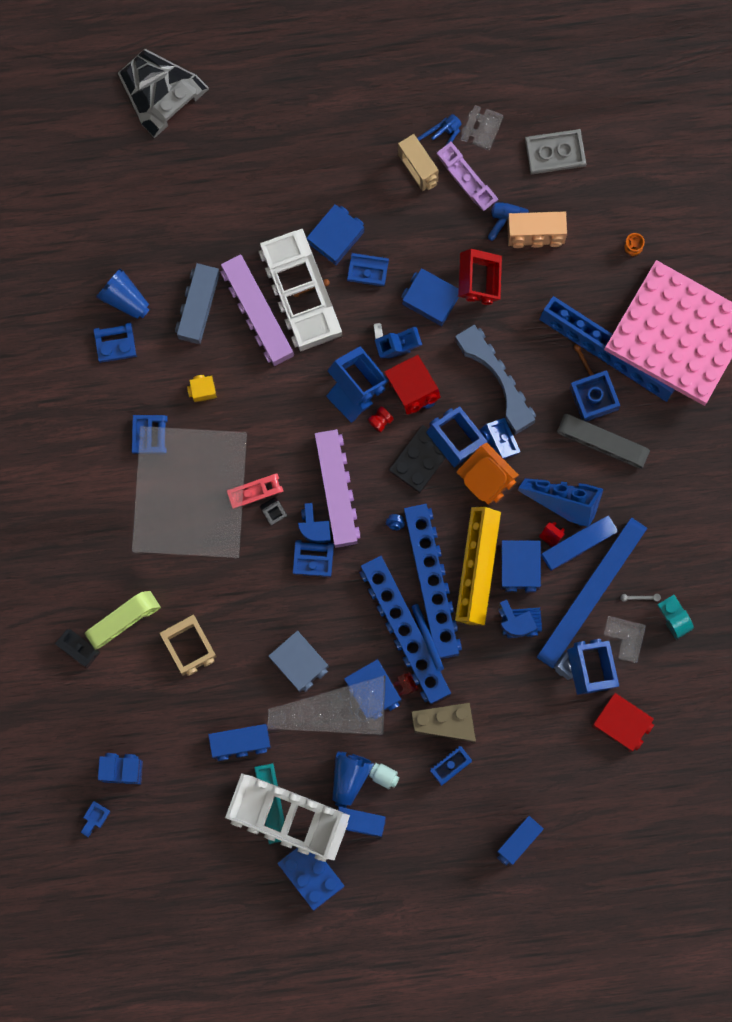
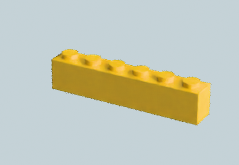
[455,507,501,625]

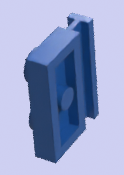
[347,253,389,287]

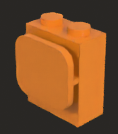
[457,443,519,505]

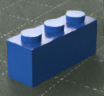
[209,724,271,761]

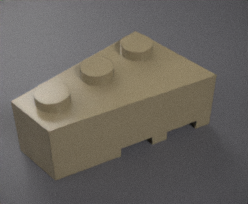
[412,703,476,743]

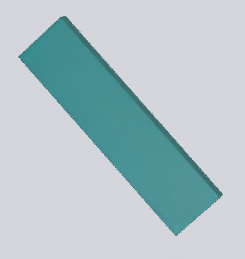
[254,763,285,844]

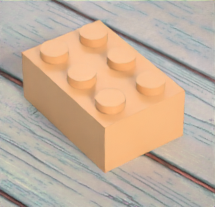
[507,212,567,248]

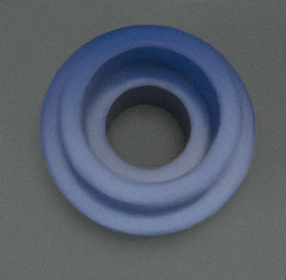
[386,514,405,530]

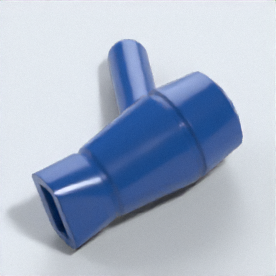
[488,202,529,241]

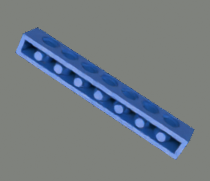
[539,296,675,402]
[404,504,462,659]
[359,556,451,705]

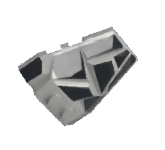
[118,49,209,138]

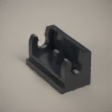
[55,629,100,669]

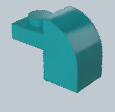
[657,595,694,640]

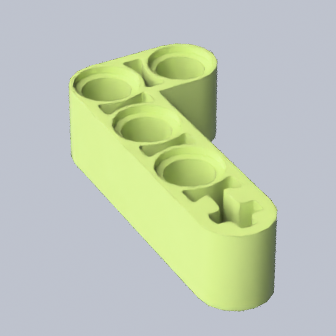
[84,591,161,650]

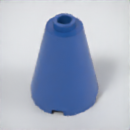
[96,268,150,319]
[332,751,374,808]

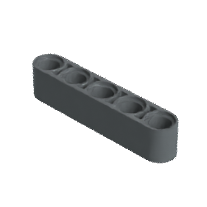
[556,414,650,469]

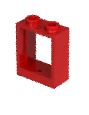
[458,249,502,305]

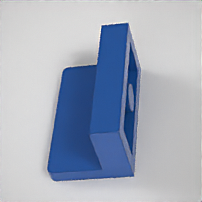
[326,383,373,423]

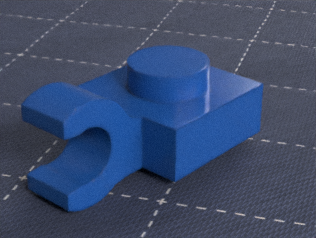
[81,801,111,838]

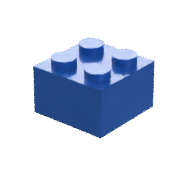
[570,370,620,422]

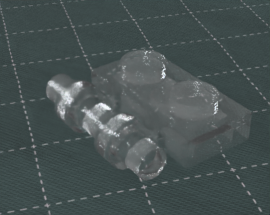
[460,105,504,151]

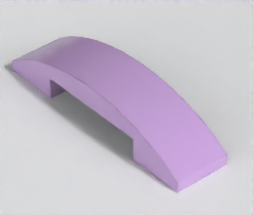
[436,142,498,211]

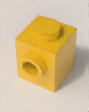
[187,375,217,402]

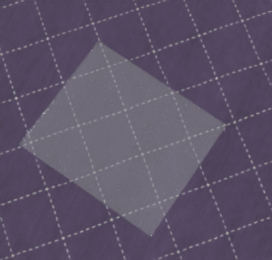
[132,426,247,559]

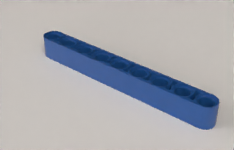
[537,517,647,669]

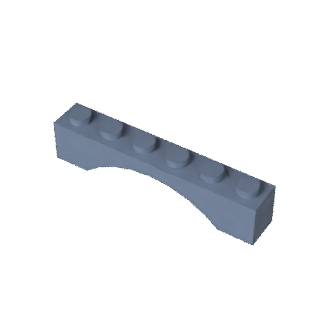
[455,325,536,435]

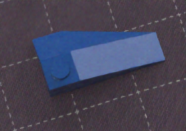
[518,478,603,527]

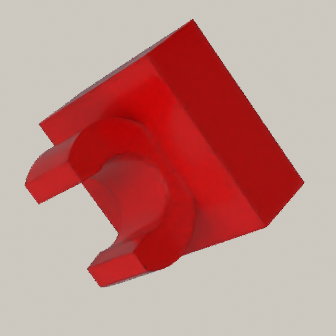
[539,522,565,547]

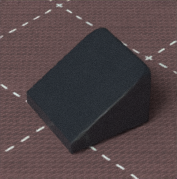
[260,497,287,525]

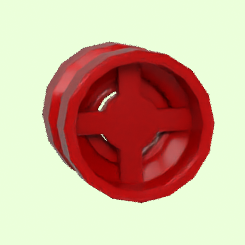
[367,406,394,433]

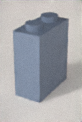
[269,630,329,692]

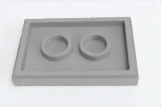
[525,129,587,174]

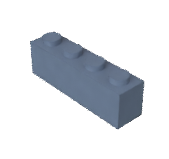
[175,263,220,344]

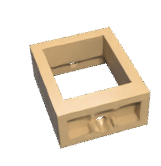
[398,134,439,191]
[160,615,217,676]

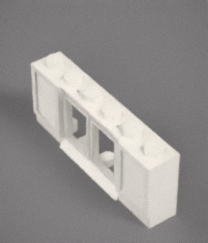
[258,229,343,352]
[225,773,350,862]

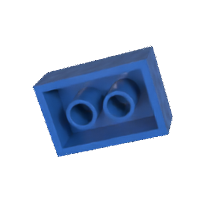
[277,847,345,911]

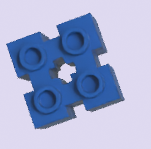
[98,753,143,785]

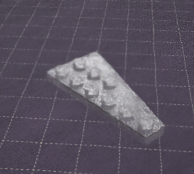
[268,676,386,735]

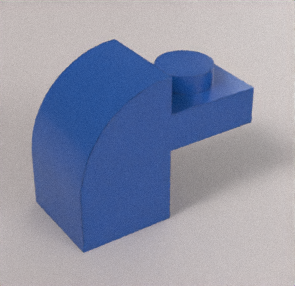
[375,327,422,358]
[298,503,331,544]
[498,600,538,637]

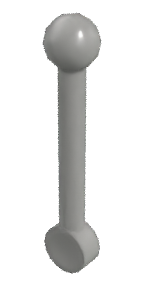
[620,594,661,602]

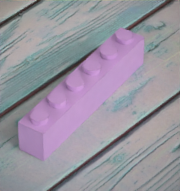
[220,254,294,366]
[315,429,361,548]

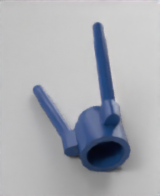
[417,114,462,146]

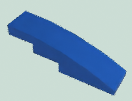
[541,515,619,571]

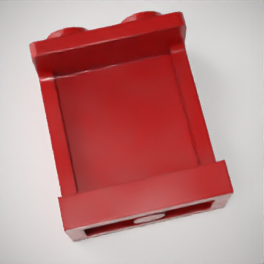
[384,355,441,415]
[592,693,654,752]

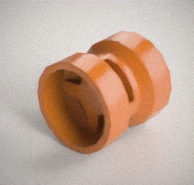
[624,233,645,256]

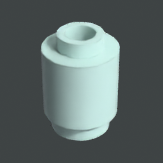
[369,763,400,789]

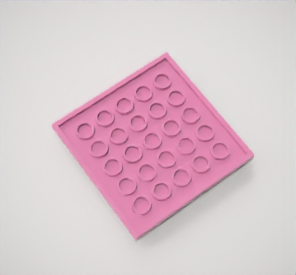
[604,260,732,406]

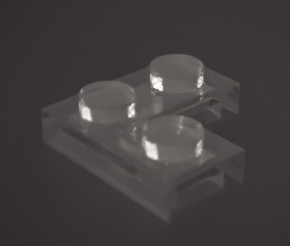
[603,616,646,663]

